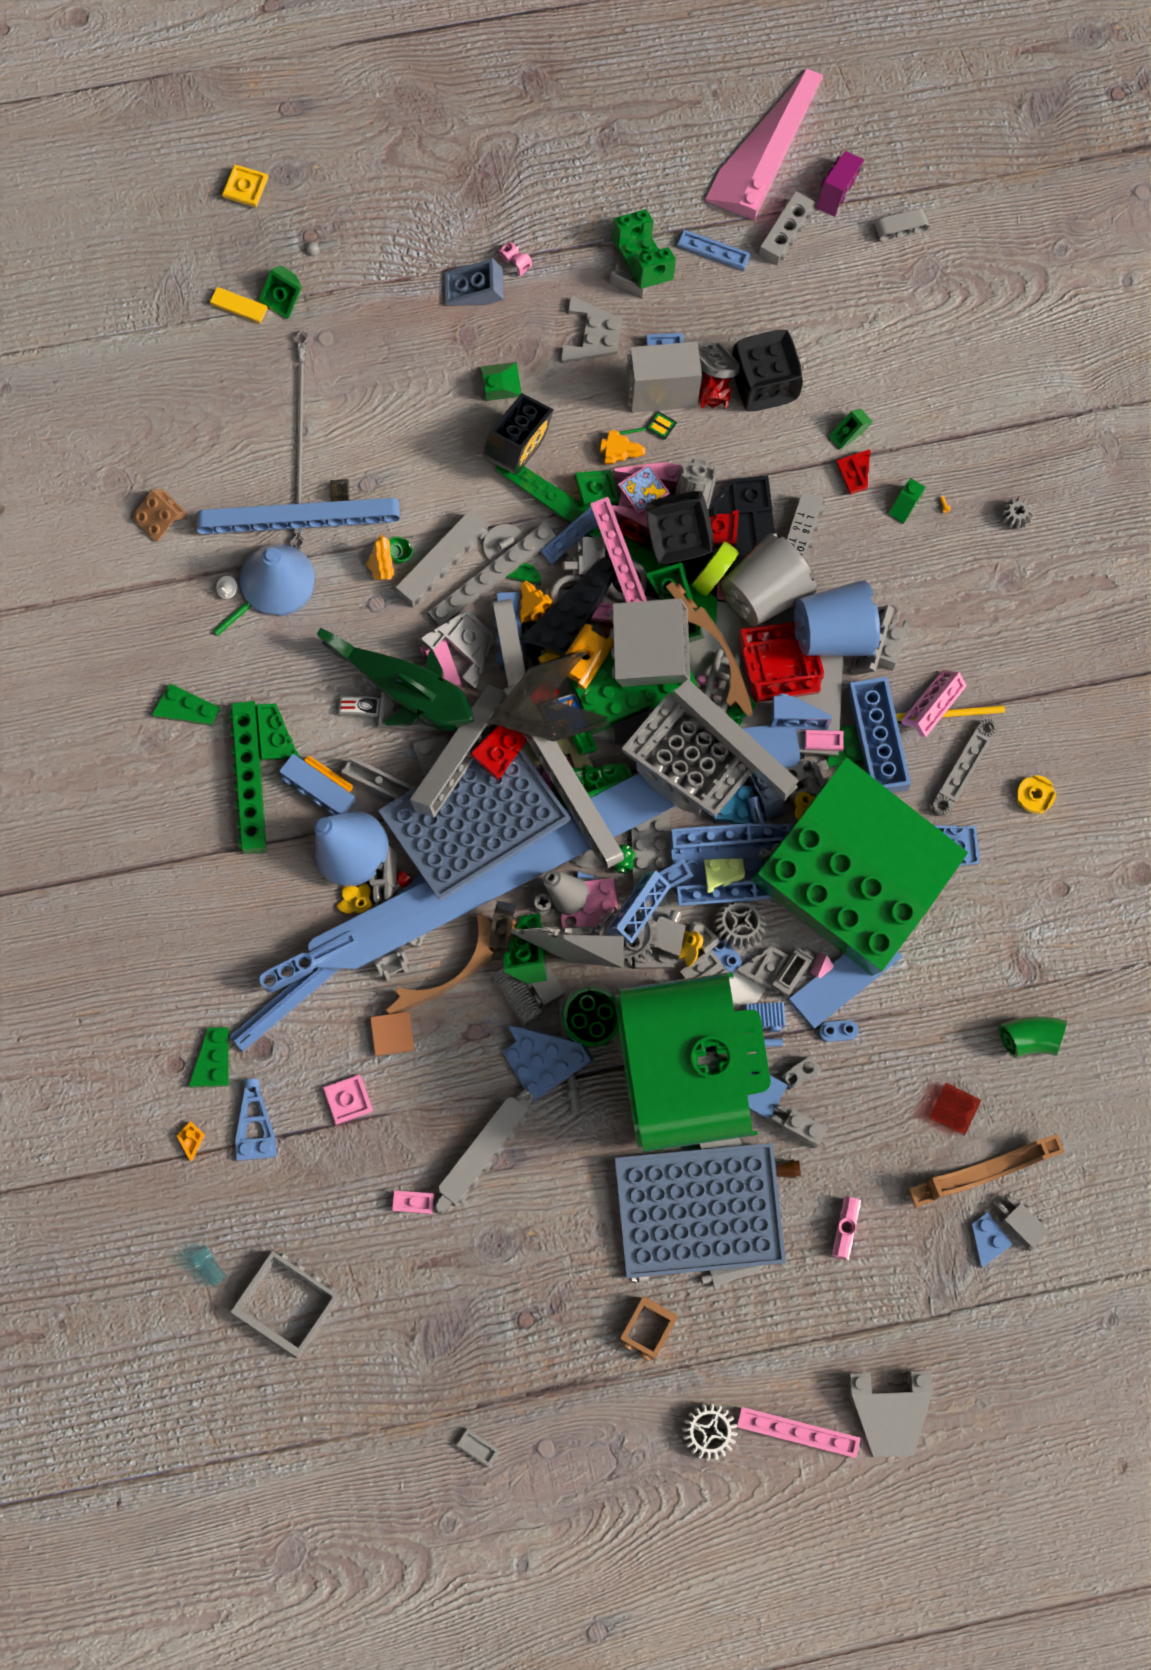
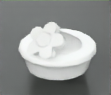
[216,576,238,599]

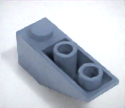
[749,772,784,820]

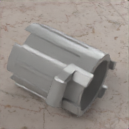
[674,458,717,509]

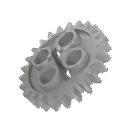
[595,904,658,966]

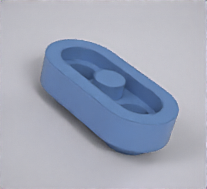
[711,938,742,973]
[819,1020,859,1042]

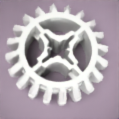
[682,1404,738,1460]

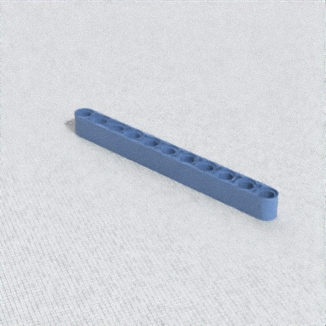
[196,498,400,534]

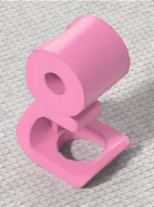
[498,241,532,276]

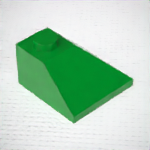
[258,265,302,319]
[481,362,522,401]

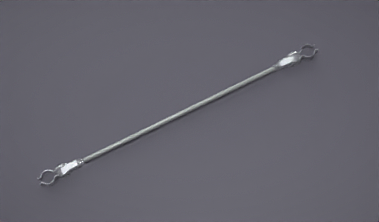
[293,330,308,549]

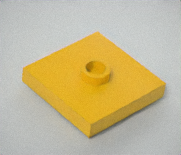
[222,164,269,208]

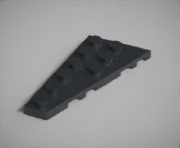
[519,557,616,657]

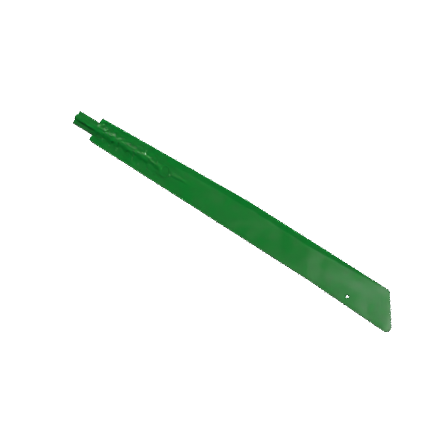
[495,464,718,625]

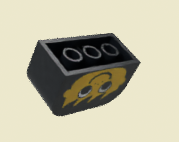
[483,393,554,475]

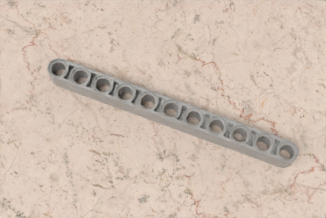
[501,682,624,869]

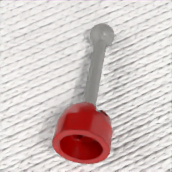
[374,871,413,907]

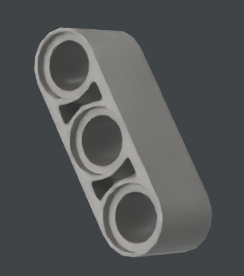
[875,209,929,241]

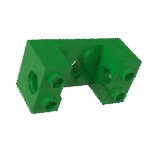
[611,209,676,289]

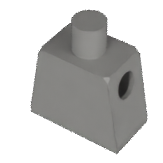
[650,910,686,960]

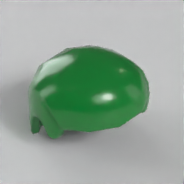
[389,536,413,564]

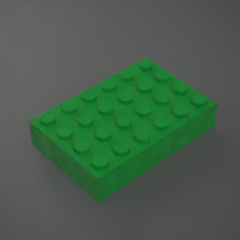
[566,646,698,735]

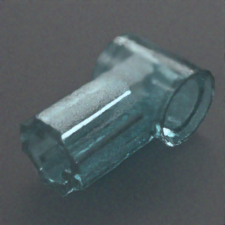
[189,1245,227,1287]

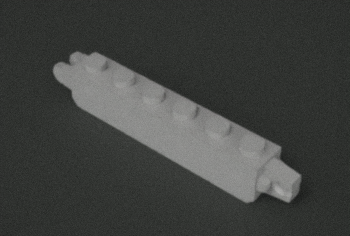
[436,1089,534,1214]

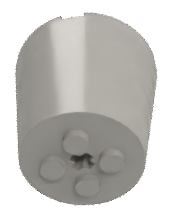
[721,532,817,626]

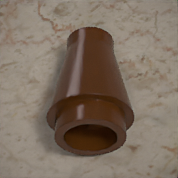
[775,1159,801,1179]

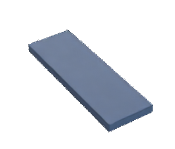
[789,951,903,1029]

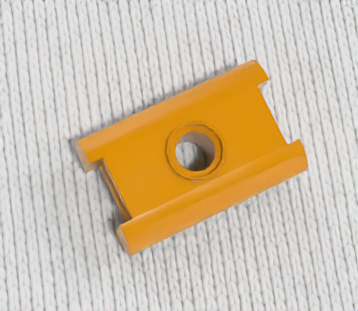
[554,624,614,690]

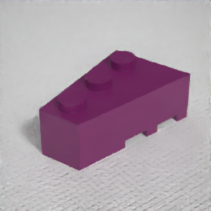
[816,151,864,217]

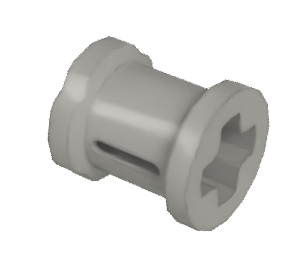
[534,893,552,915]

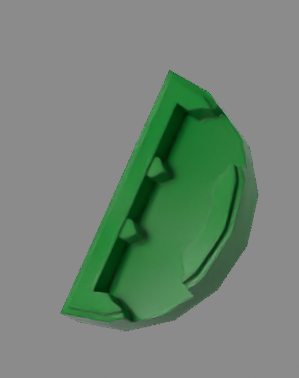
[505,563,541,586]

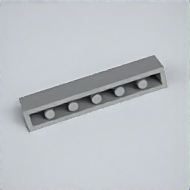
[396,509,488,608]

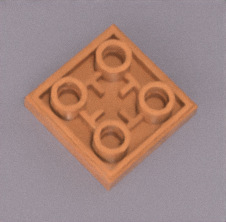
[371,1012,415,1057]

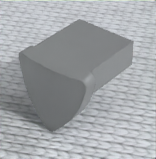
[689,922,720,954]

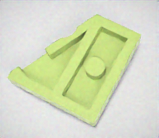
[704,858,745,893]

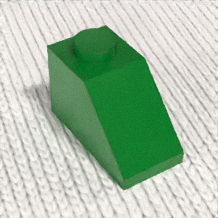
[829,409,873,449]
[888,478,926,524]

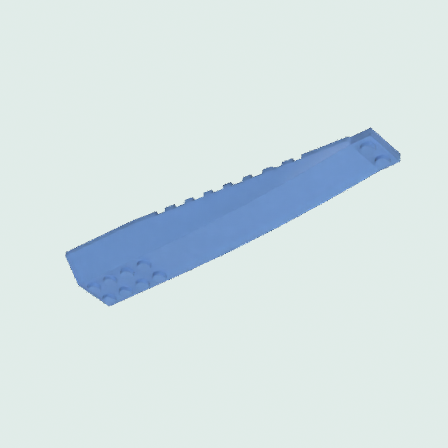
[670,823,980,906]

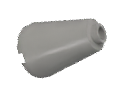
[543,870,589,914]

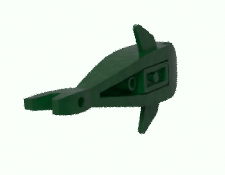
[317,627,474,731]

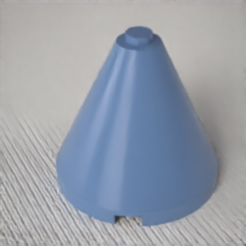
[240,544,315,616]
[315,811,388,887]

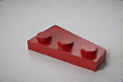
[709,510,739,547]

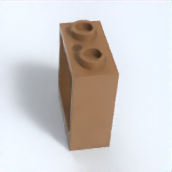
[620,1296,678,1361]

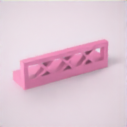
[901,670,967,737]

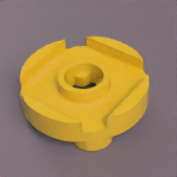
[1017,775,1056,814]

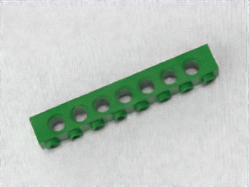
[229,701,267,854]

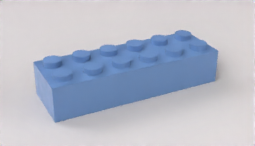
[847,677,911,793]

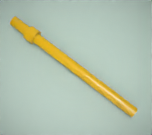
[896,705,1005,721]

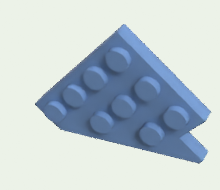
[502,1025,594,1102]

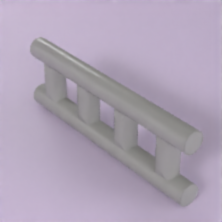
[704,649,742,713]

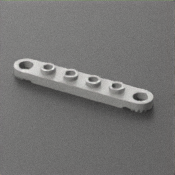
[932,718,998,816]

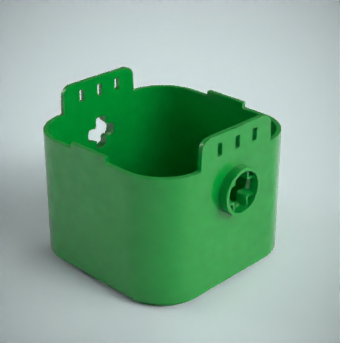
[615,973,771,1152]

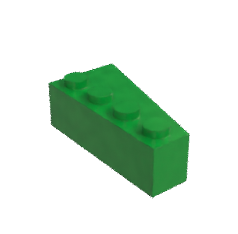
[646,562,705,643]

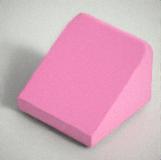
[810,952,834,978]

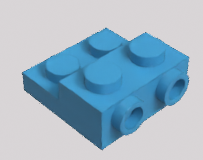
[710,786,754,824]

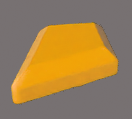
[177,1121,205,1162]

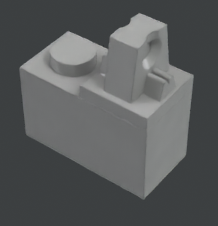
[562,537,605,576]

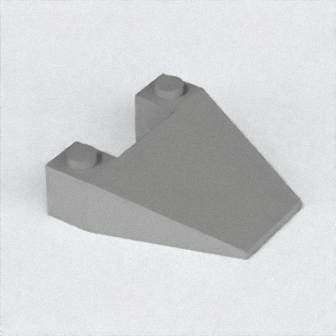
[847,1371,933,1457]

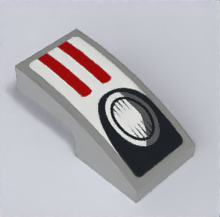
[339,696,381,718]

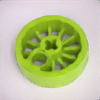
[691,541,739,596]

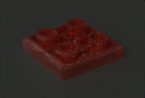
[929,1083,981,1136]

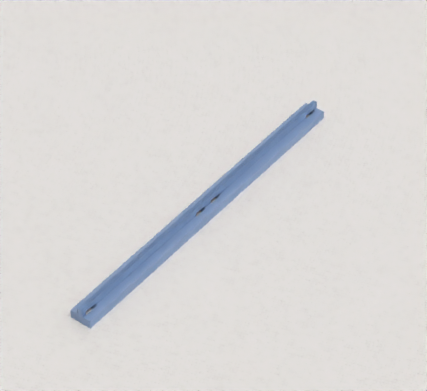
[230,874,426,1052]

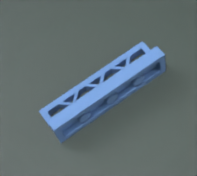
[606,870,671,944]

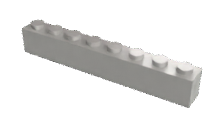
[410,685,508,818]

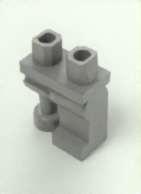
[786,758,830,805]

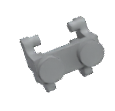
[373,947,409,982]

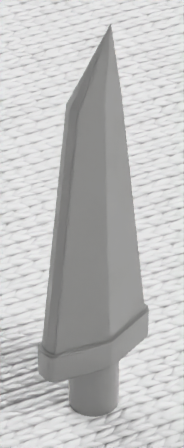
[701,1265,765,1287]

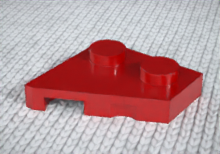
[836,449,871,495]

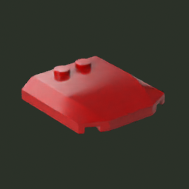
[738,622,824,703]

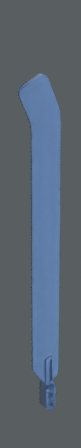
[260,723,800,993]

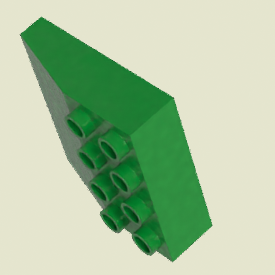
[751,757,968,976]

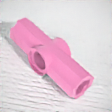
[831,1196,861,1260]

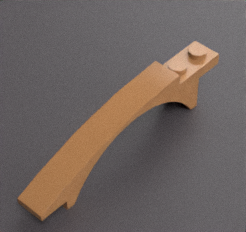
[666,582,753,717]
[386,913,516,1015]
[908,1134,1065,1208]

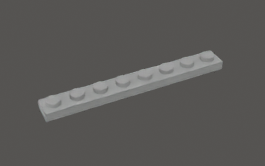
[428,522,556,627]

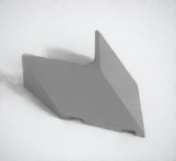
[511,926,632,968]

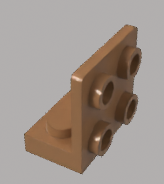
[132,489,188,542]

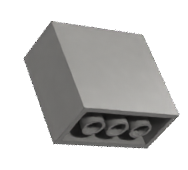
[625,341,702,413]
[610,598,690,687]

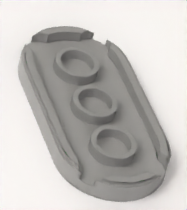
[695,340,740,378]

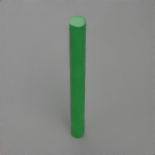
[213,601,251,636]

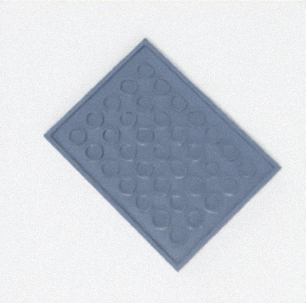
[378,749,571,902]
[615,1143,786,1279]

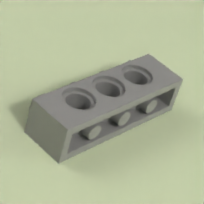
[759,192,815,265]

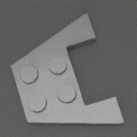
[561,296,622,363]
[419,610,495,689]

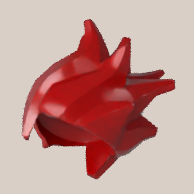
[699,372,732,409]

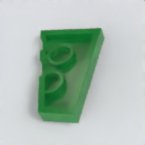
[256,703,300,761]
[189,1027,229,1088]

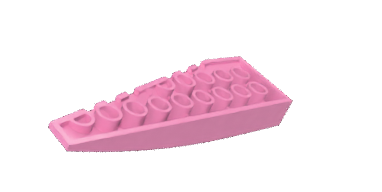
[705,69,823,221]

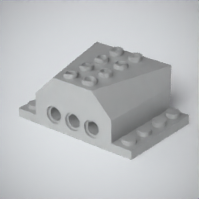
[622,693,752,818]

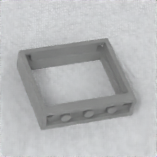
[231,1251,340,1359]

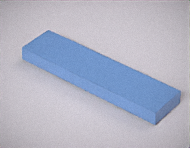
[677,229,750,271]
[540,506,598,565]

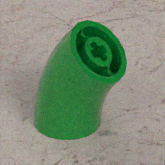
[998,1016,1067,1058]

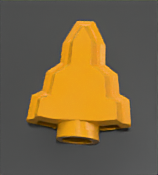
[600,429,645,465]
[366,535,394,580]
[519,581,552,623]

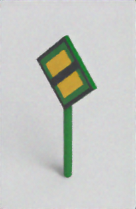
[619,411,677,440]

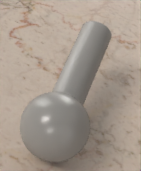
[306,239,340,256]

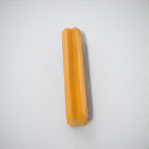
[304,756,353,793]

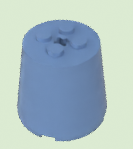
[794,580,880,656]

